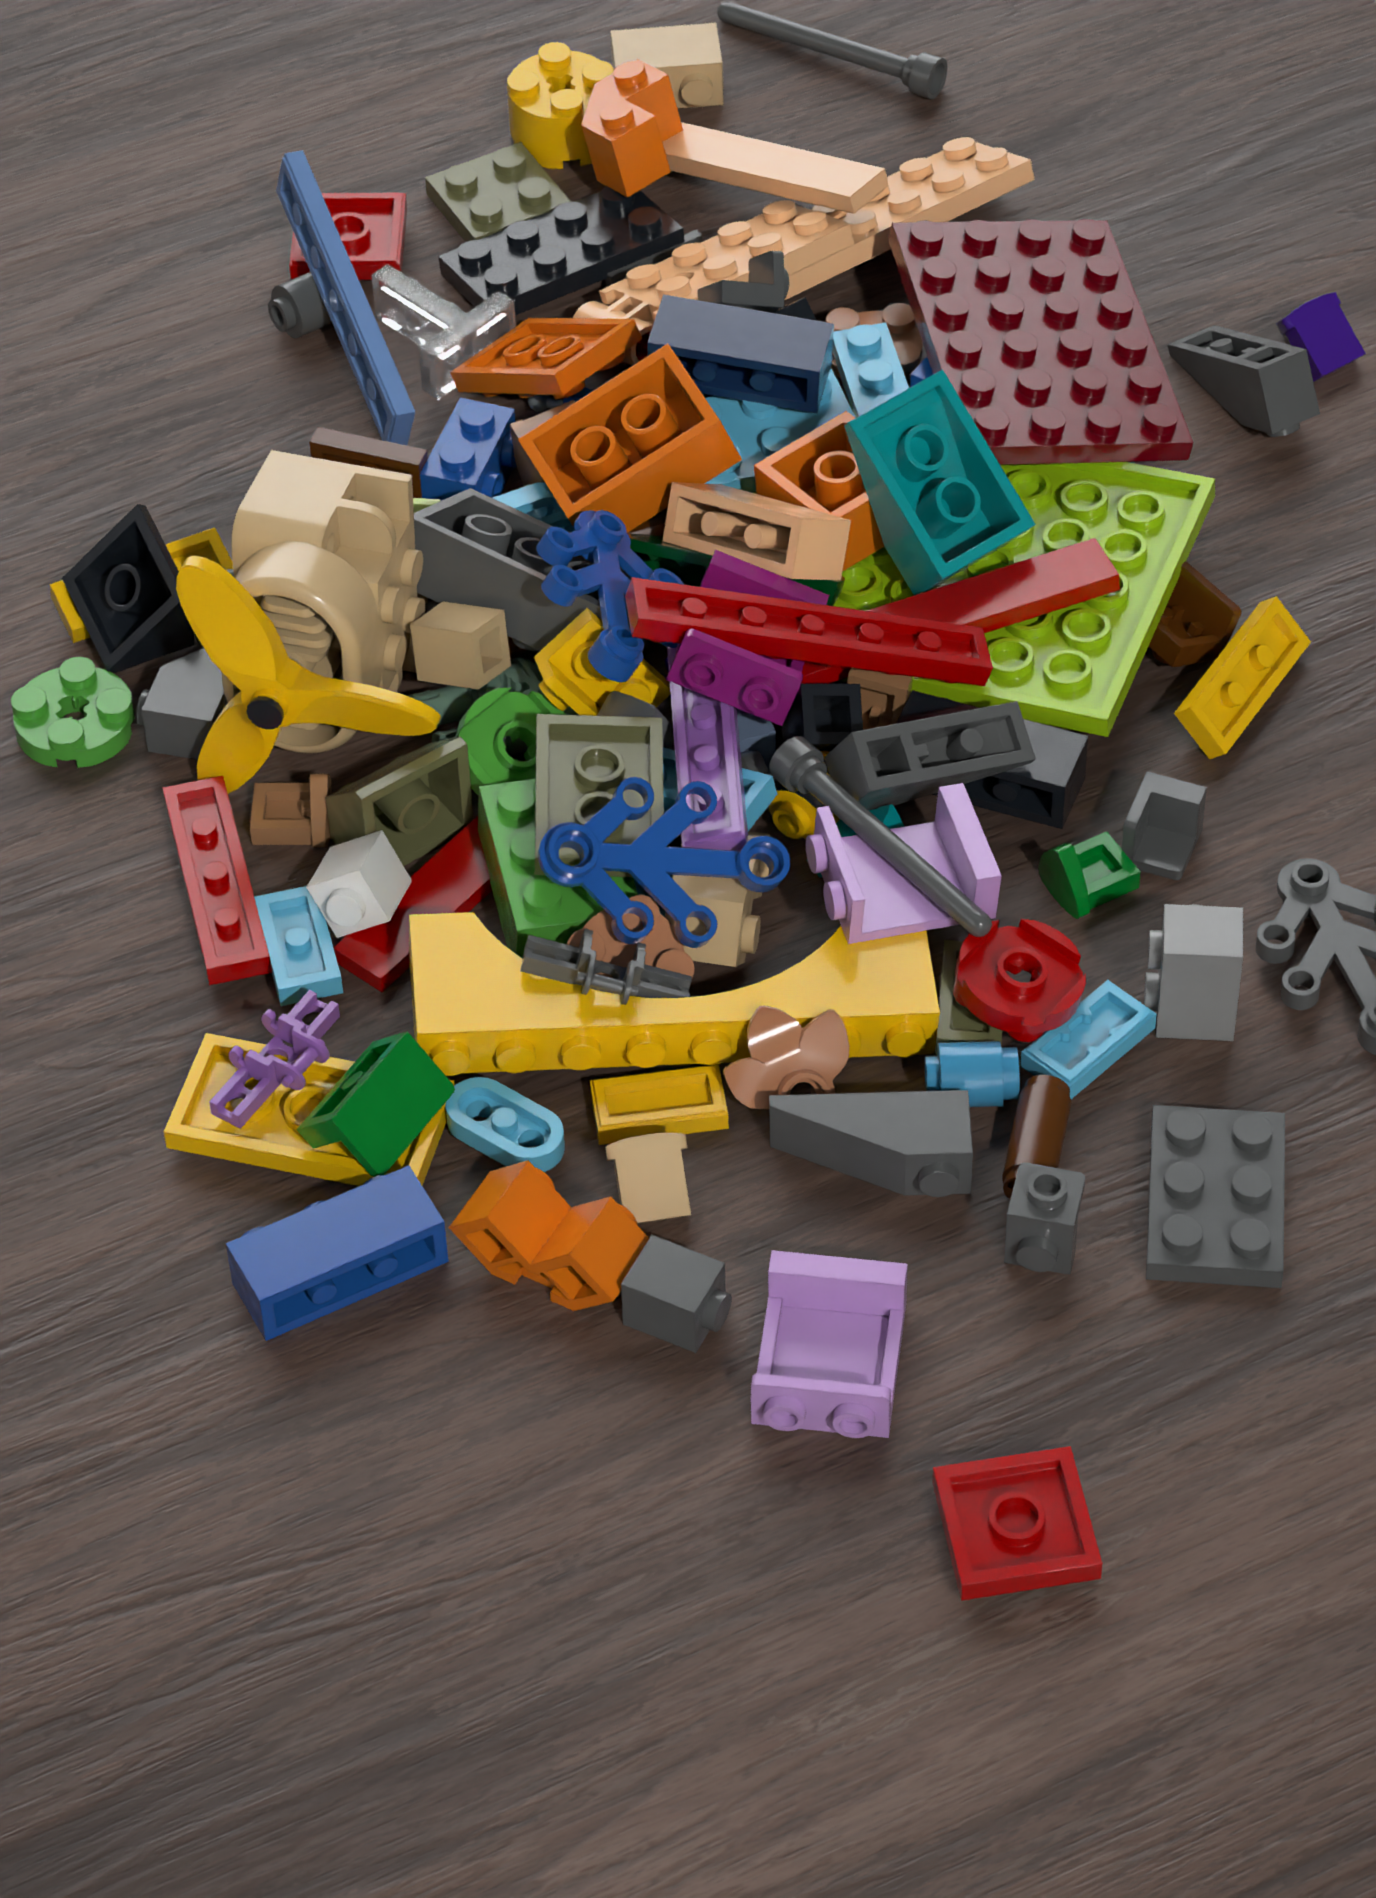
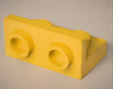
[534,608,671,716]

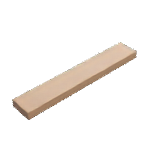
[663,122,889,214]

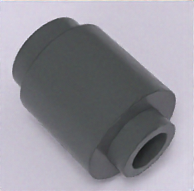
[268,272,332,338]

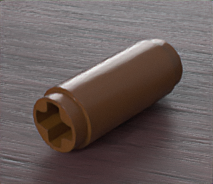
[1002,1075,1071,1199]

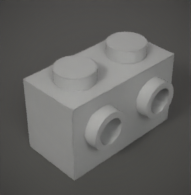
[1144,904,1243,1041]

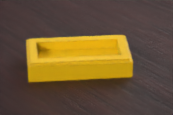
[590,1064,729,1145]

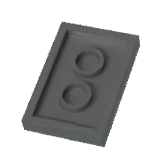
[1146,1105,1285,1288]

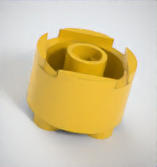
[507,42,614,169]

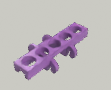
[209,990,340,1129]

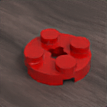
[953,919,1086,1042]

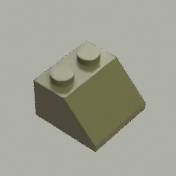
[326,736,474,866]

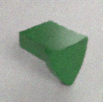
[1038,831,1141,919]

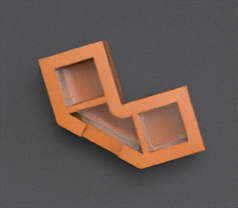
[581,59,683,197]
[449,1160,649,1311]

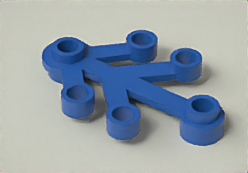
[536,510,684,682]
[538,777,790,948]

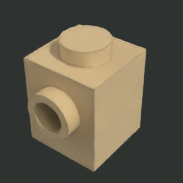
[410,601,511,690]

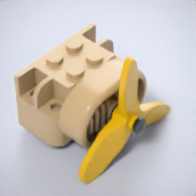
[176,450,441,794]

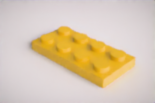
[164,1033,455,1186]

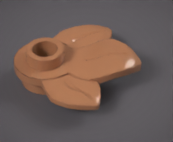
[723,1006,849,1109]

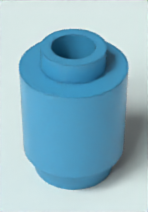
[925,1041,1020,1108]

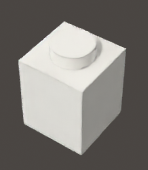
[306,830,412,938]

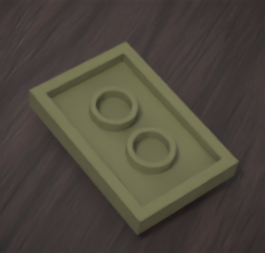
[534,714,664,877]

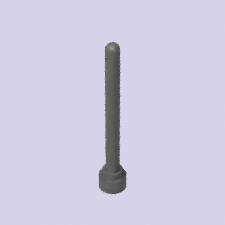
[717,1,948,100]
[769,736,992,937]

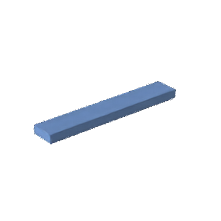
[276,150,415,445]

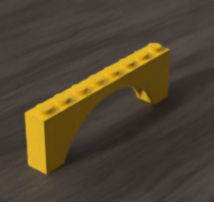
[409,912,940,1076]

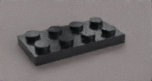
[438,186,685,325]

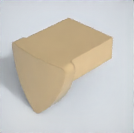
[605,1133,691,1224]

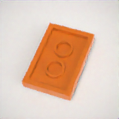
[450,318,642,399]

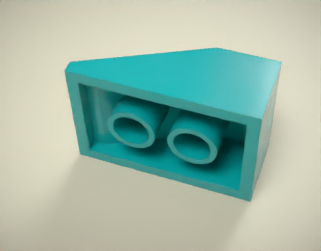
[844,369,1036,595]

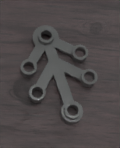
[1255,858,1376,1055]

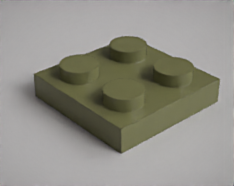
[425,142,571,242]

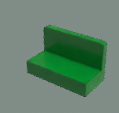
[296,1031,455,1177]

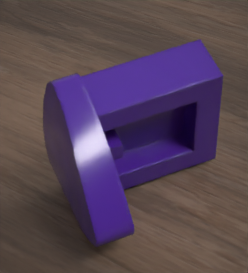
[1275,292,1366,382]

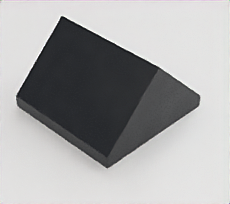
[62,504,194,673]

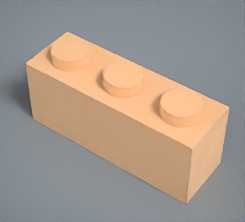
[662,482,851,580]

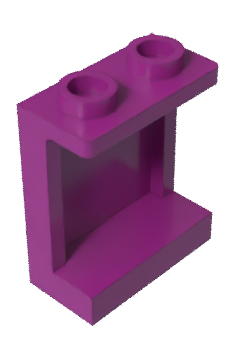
[666,549,829,726]

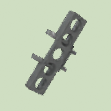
[521,929,692,1005]

